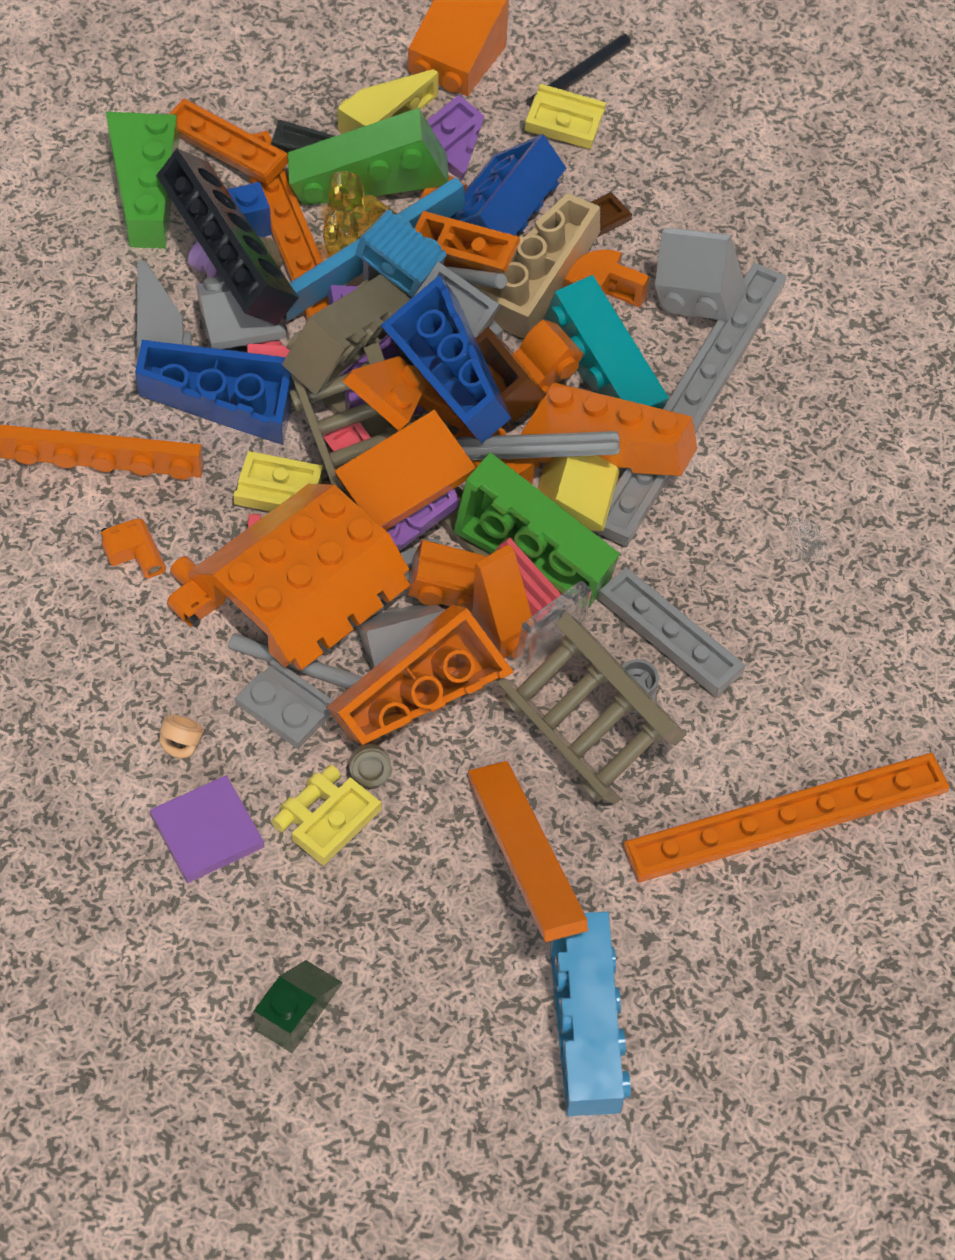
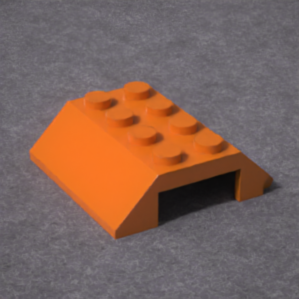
[188,484,410,671]

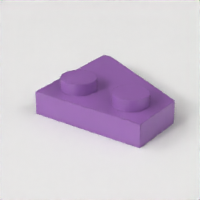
[427,95,484,180]

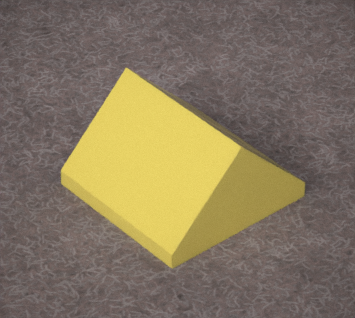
[538,455,619,531]

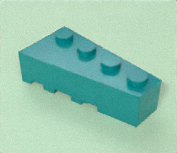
[544,275,669,409]

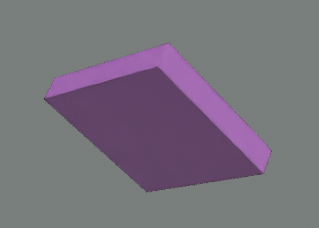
[150,775,264,883]

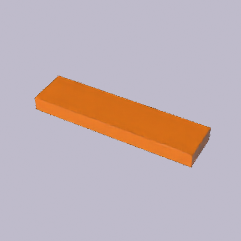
[169,98,288,186]

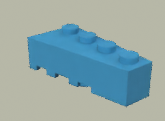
[550,912,631,1117]

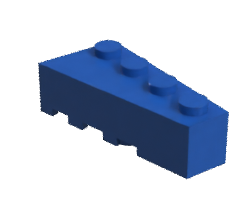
[381,275,511,444]
[135,340,295,445]

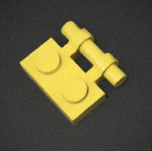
[271,765,382,866]

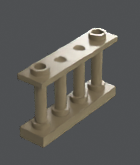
[289,342,410,499]
[497,613,687,804]

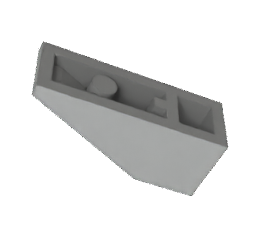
[137,260,192,356]

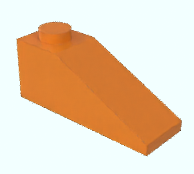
[415,211,520,273]
[472,544,534,659]

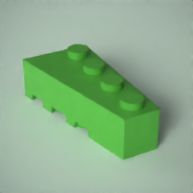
[106,112,179,249]
[453,452,620,608]

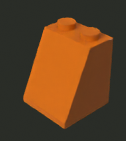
[408,0,509,97]

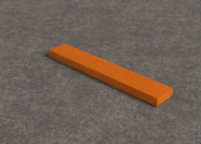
[468,761,588,942]

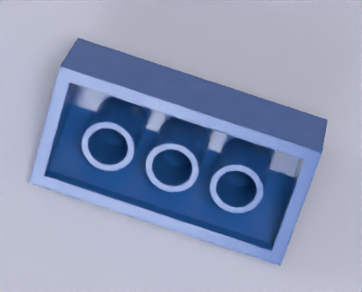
[449,134,567,235]

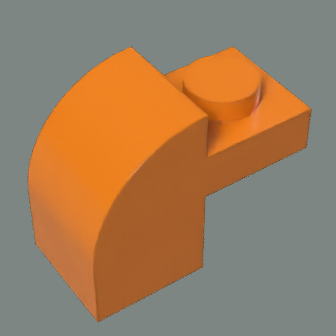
[563,250,649,308]

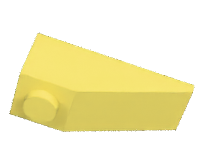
[337,69,439,134]

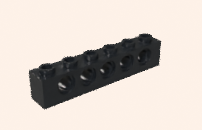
[156,148,299,326]

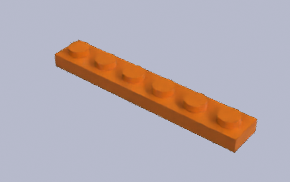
[0,425,204,480]

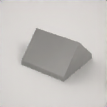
[356,603,444,669]

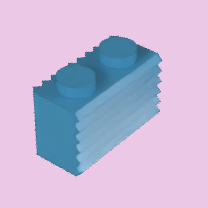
[355,210,447,298]

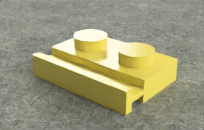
[525,84,606,149]
[233,451,324,512]

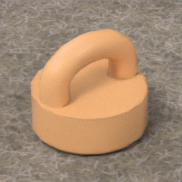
[159,714,204,759]

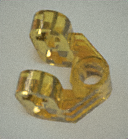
[323,171,396,258]

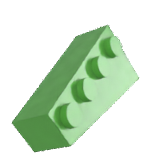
[288,108,449,205]

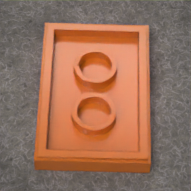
[334,409,476,530]

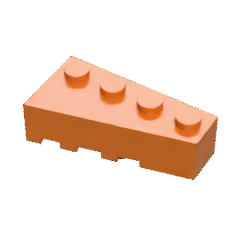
[520,382,697,476]
[326,605,514,745]

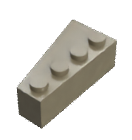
[282,274,411,395]

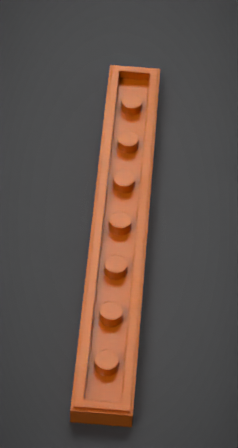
[247,130,329,321]
[623,752,950,883]

